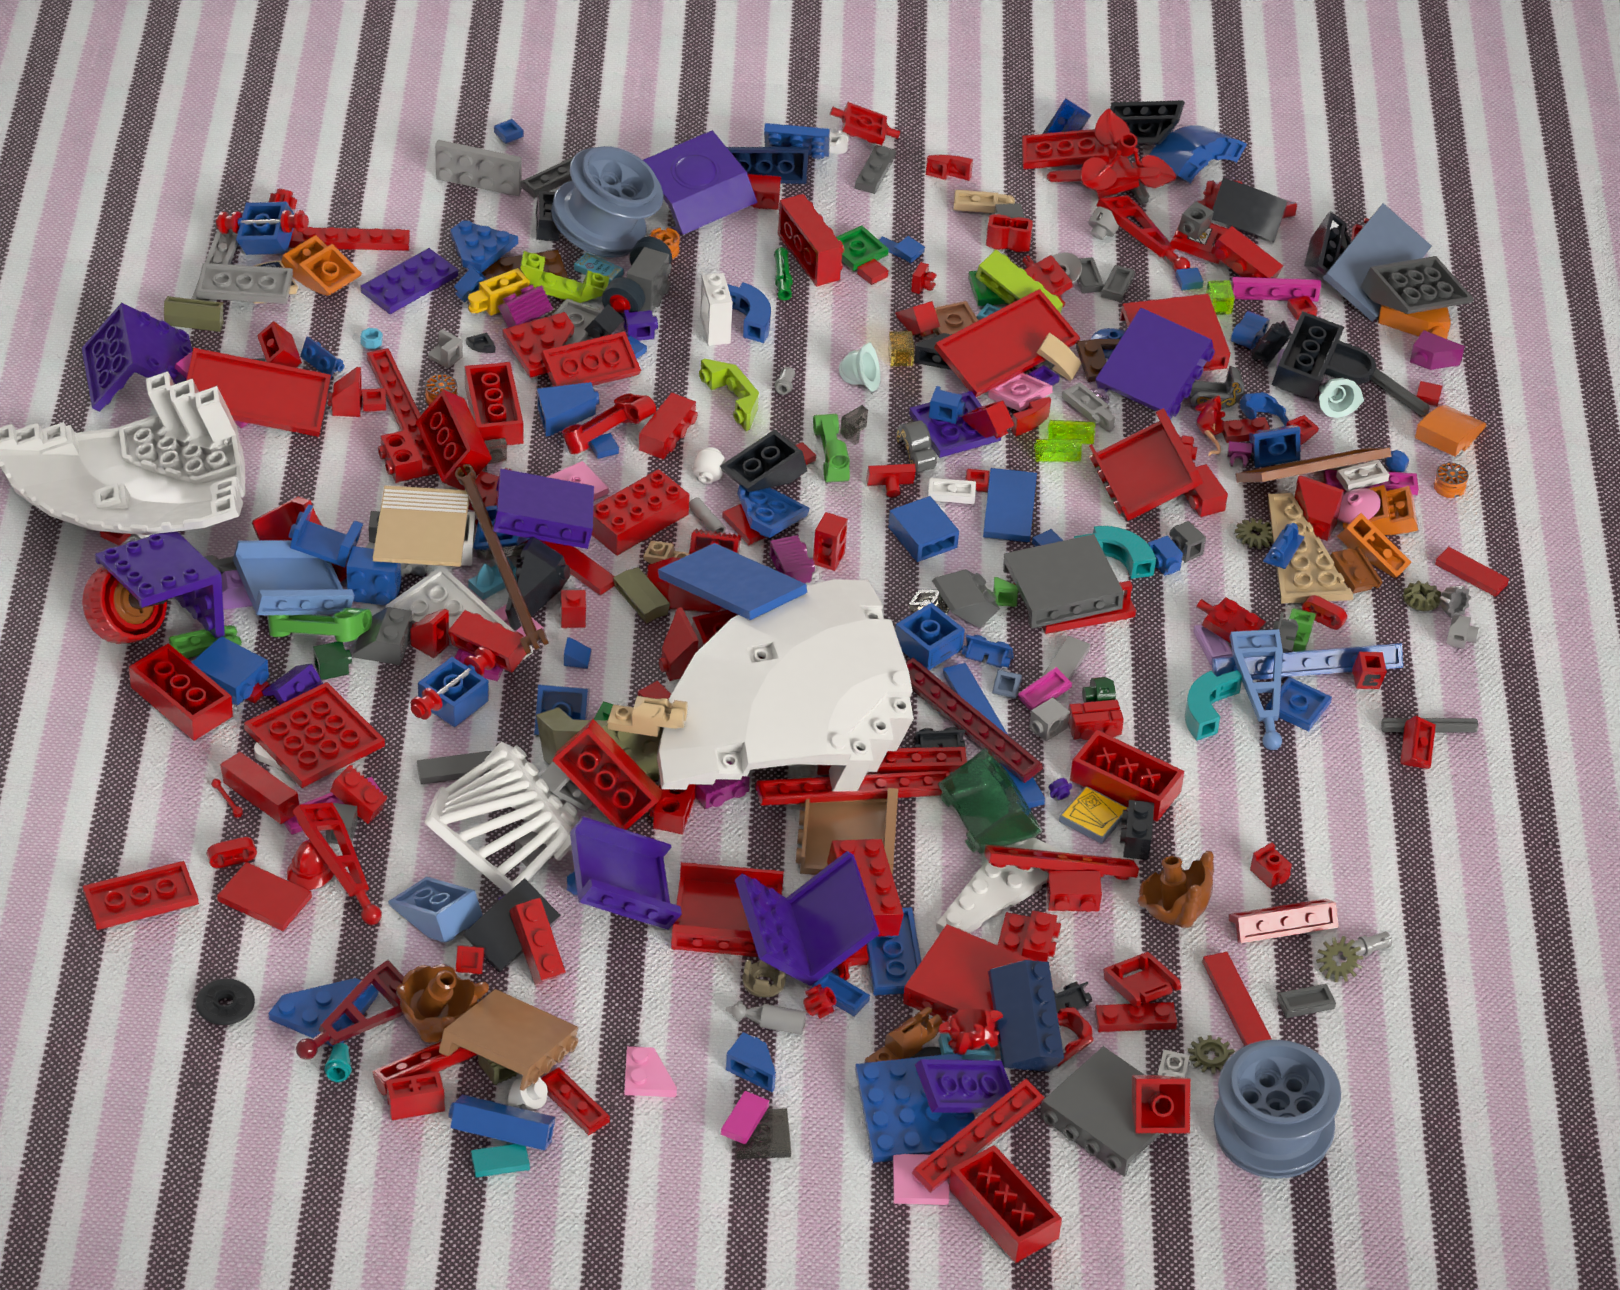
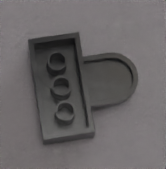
[1272,311,1376,401]

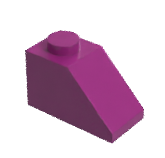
[1410,330,1465,370]

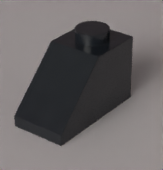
[914,333,952,370]

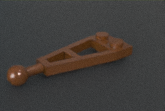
[1076,339,1121,382]

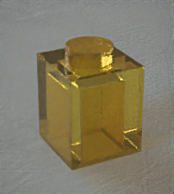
[888,331,914,366]

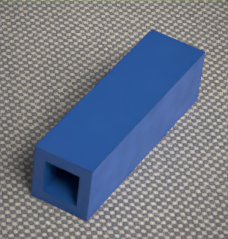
[448,1095,556,1151]

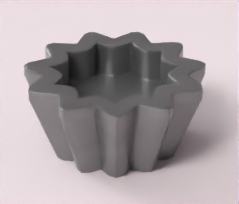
[1439,585,1471,618]

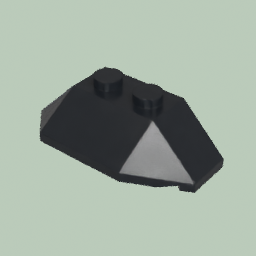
[1110,100,1185,145]
[1304,211,1351,279]

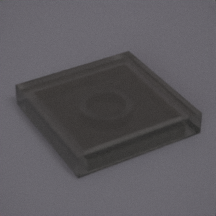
[735,1109,791,1159]

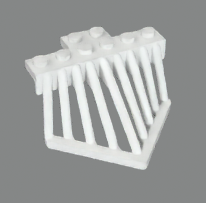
[424,742,580,894]

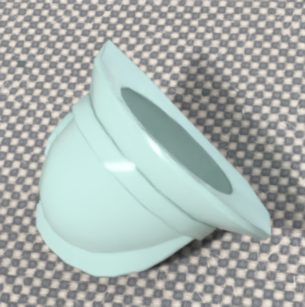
[839,342,881,392]
[1319,378,1364,418]

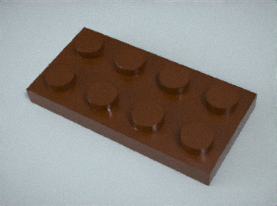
[481,250,569,285]

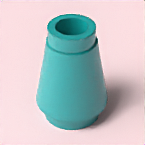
[324,1043,351,1082]

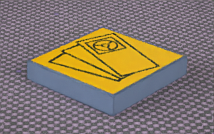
[1059,786,1128,844]

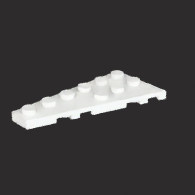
[385,566,533,660]
[936,828,1066,934]

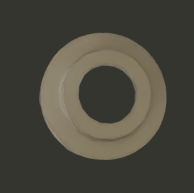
[742,960,786,997]

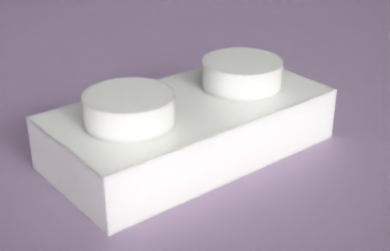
[1336,460,1389,492]
[928,478,976,504]

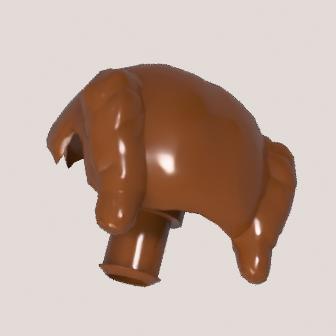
[1137,851,1214,929]
[396,964,489,1044]

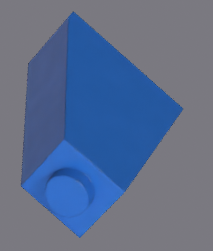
[537,382,599,436]

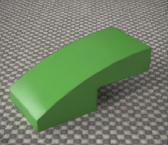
[1287,608,1316,651]

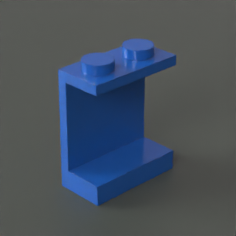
[289,504,363,567]

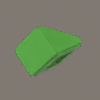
[993,577,1018,607]

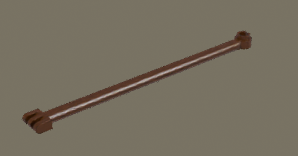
[455,464,549,655]

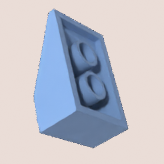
[388,877,483,943]

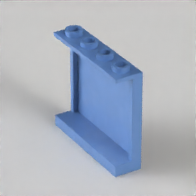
[233,540,355,615]

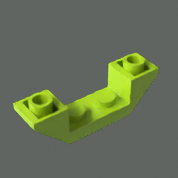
[520,251,609,303]
[699,359,759,431]

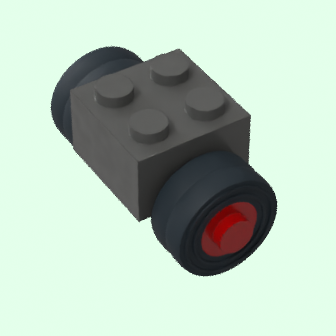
[602,236,672,318]

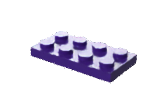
[361,248,458,314]
[915,1059,1012,1113]

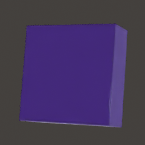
[1028,365,1060,386]

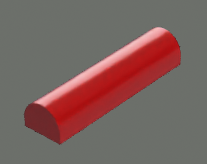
[372,1042,478,1096]

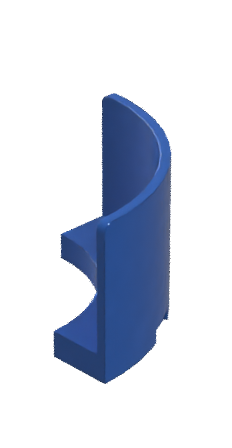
[1149,125,1247,184]

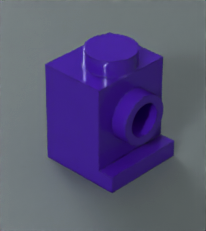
[624,310,658,341]

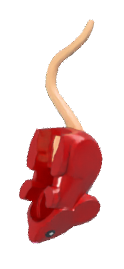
[1195,395,1225,456]

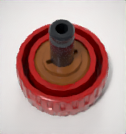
[82,566,168,644]

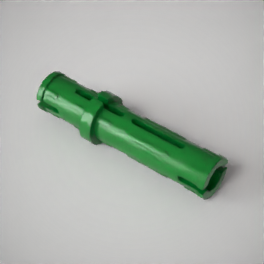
[774,248,793,300]

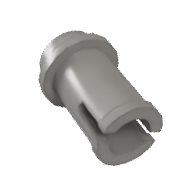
[775,367,795,395]

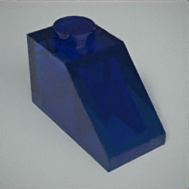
[1042,98,1091,134]

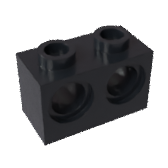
[536,191,560,241]

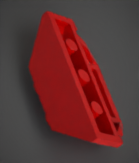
[647,557,723,613]

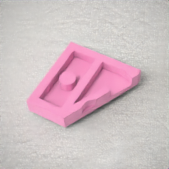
[624,1046,677,1097]

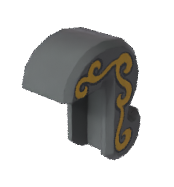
[1189,366,1244,409]
[896,420,937,472]

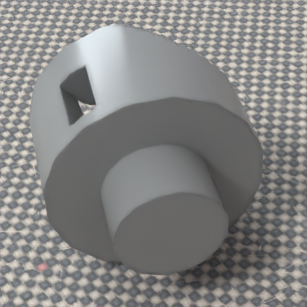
[1088,207,1119,240]
[1446,615,1479,649]

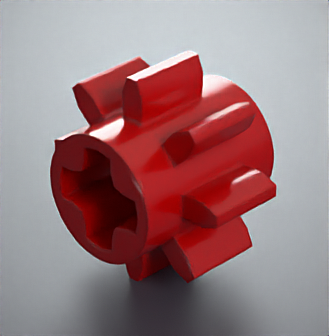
[269,189,297,210]
[803,984,836,1019]

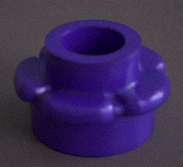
[1048,778,1073,800]

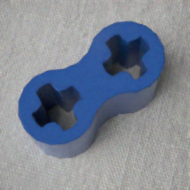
[1231,311,1270,350]

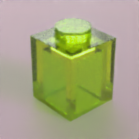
[1206,280,1235,315]

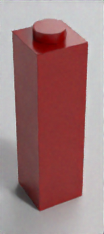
[220,752,300,824]

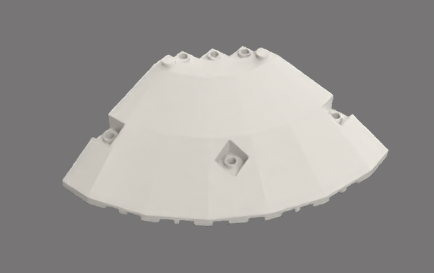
[0,372,245,535]
[657,579,914,791]

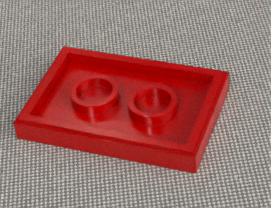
[217,862,312,931]

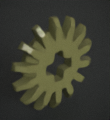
[1235,518,1273,549]
[1316,936,1364,982]
[1188,1035,1235,1074]

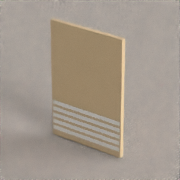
[373,485,469,567]

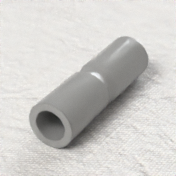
[689,497,726,534]

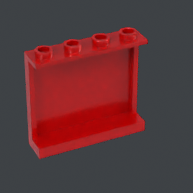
[1120,294,1231,371]
[1089,408,1203,521]
[671,862,784,957]
[903,924,1034,1043]

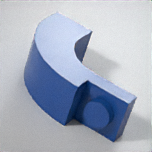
[727,282,771,343]

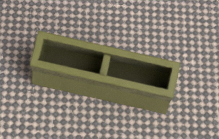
[164,296,224,332]
[613,567,670,624]

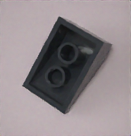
[720,429,807,492]

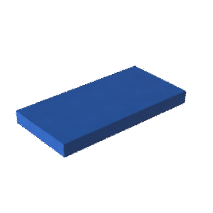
[983,468,1037,542]
[866,907,921,995]

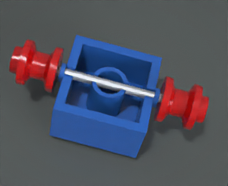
[216,202,309,255]
[410,647,495,728]

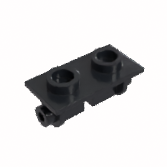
[1250,320,1292,368]
[913,727,965,748]
[1053,981,1092,1013]

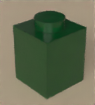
[313,641,352,680]

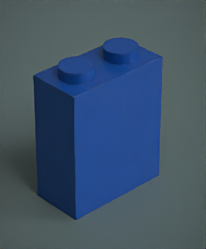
[888,496,959,562]
[192,636,269,706]

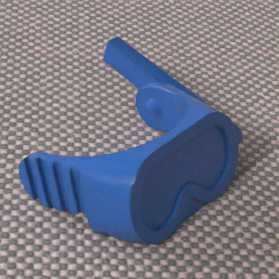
[1239,392,1289,426]

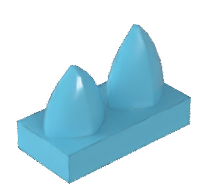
[468,557,517,600]

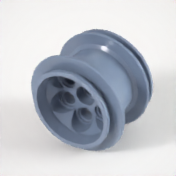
[551,146,663,258]
[1213,1040,1341,1179]

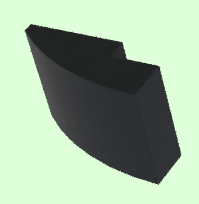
[1211,178,1288,243]
[463,878,561,973]

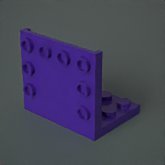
[82,302,192,412]
[95,531,225,638]
[735,851,880,986]

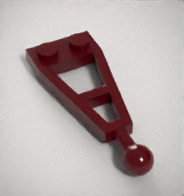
[296,960,404,1060]

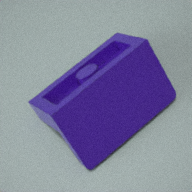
[262,664,323,705]

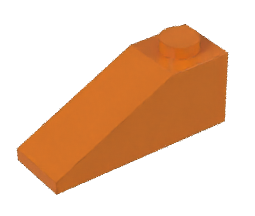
[1378,305,1451,339]
[1337,513,1411,579]

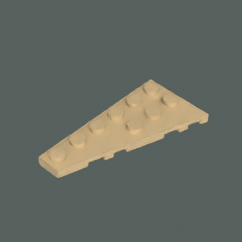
[1268,493,1353,604]

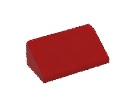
[1400,716,1436,769]

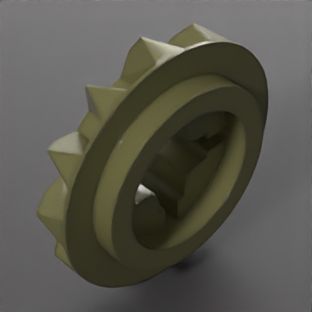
[1403,581,1441,611]

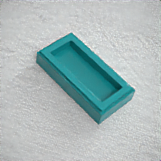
[471,1144,530,1178]

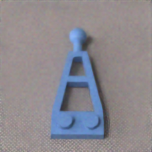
[1230,629,1283,750]

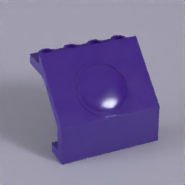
[643,130,757,235]

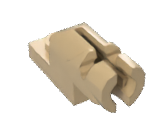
[608,696,688,737]

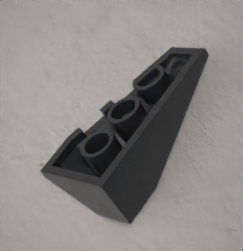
[505,537,570,631]

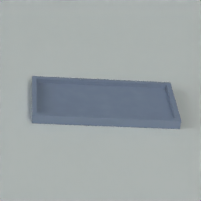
[1323,203,1432,322]

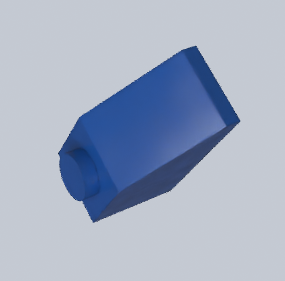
[726,1032,776,1092]

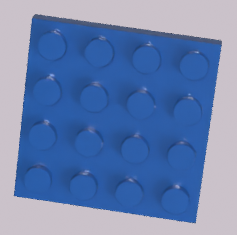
[855,1053,975,1163]

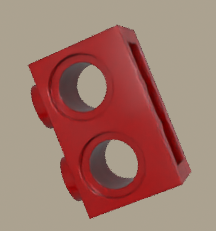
[378,430,423,483]
[813,512,848,571]
[650,784,696,835]

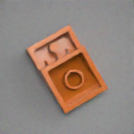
[281,235,362,296]
[1415,405,1487,457]
[1342,485,1418,535]

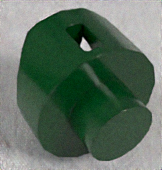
[1082,677,1116,703]

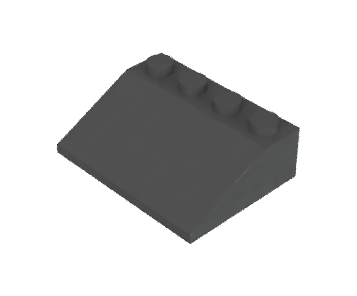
[1361,256,1474,314]

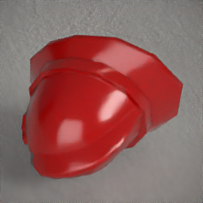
[287,839,334,890]

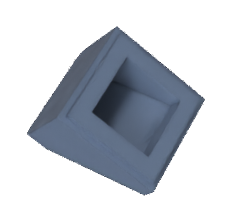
[992,670,1022,699]

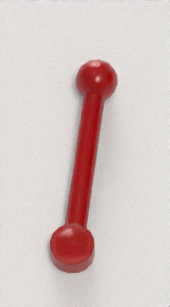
[211,779,243,817]

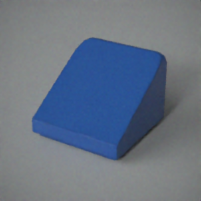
[564,637,592,669]

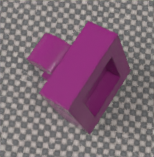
[1227,441,1252,468]

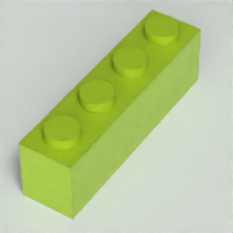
[976,250,1063,314]

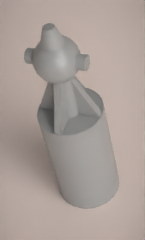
[726,1001,806,1035]

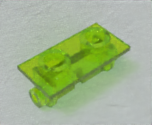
[1048,420,1096,444]
[1034,439,1082,462]

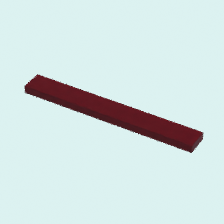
[906,658,1043,783]

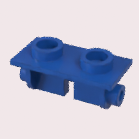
[300,336,345,379]
[1263,523,1304,569]
[962,634,1014,669]

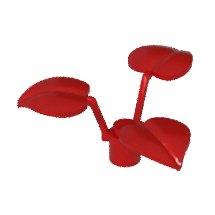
[1081,108,1176,190]

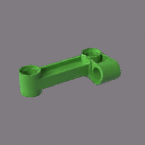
[813,413,850,483]
[267,608,372,642]

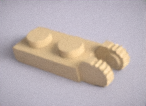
[953,190,1015,213]

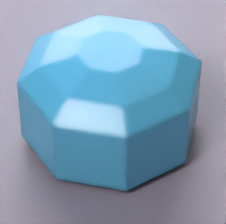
[360,328,383,349]

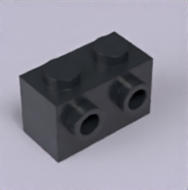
[1120,800,1154,860]

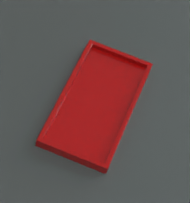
[934,289,1080,397]
[186,347,331,437]

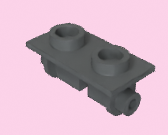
[1273,612,1299,652]

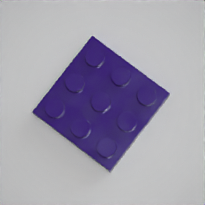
[909,391,1002,458]

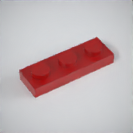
[1094,1002,1177,1032]

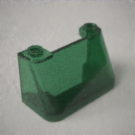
[938,748,1043,854]

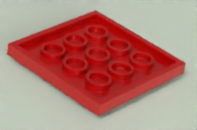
[244,682,385,788]

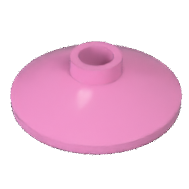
[1338,488,1380,524]

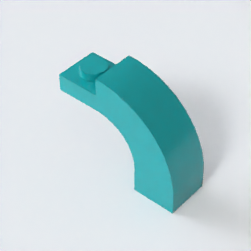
[1074,526,1156,579]
[1185,670,1242,741]

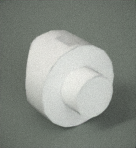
[508,1076,548,1111]

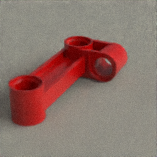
[562,393,656,454]

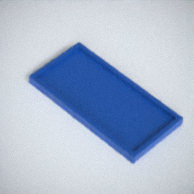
[658,543,807,620]

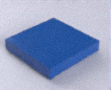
[1266,677,1332,732]

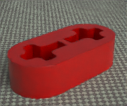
[1302,595,1348,630]
[206,837,257,868]

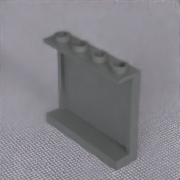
[1003,534,1124,629]
[1040,1046,1162,1177]

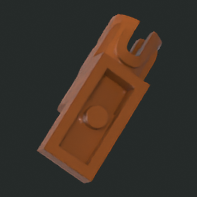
[864,1007,943,1063]

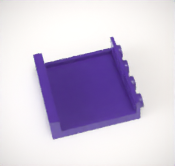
[1096,308,1215,420]
[493,469,594,549]
[570,817,682,930]

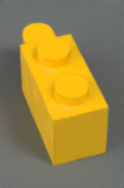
[468,268,529,316]

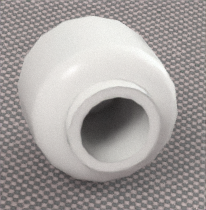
[693,447,726,484]

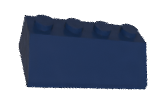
[727,147,808,184]
[988,960,1064,1072]

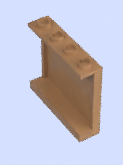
[796,783,898,875]
[439,989,578,1091]

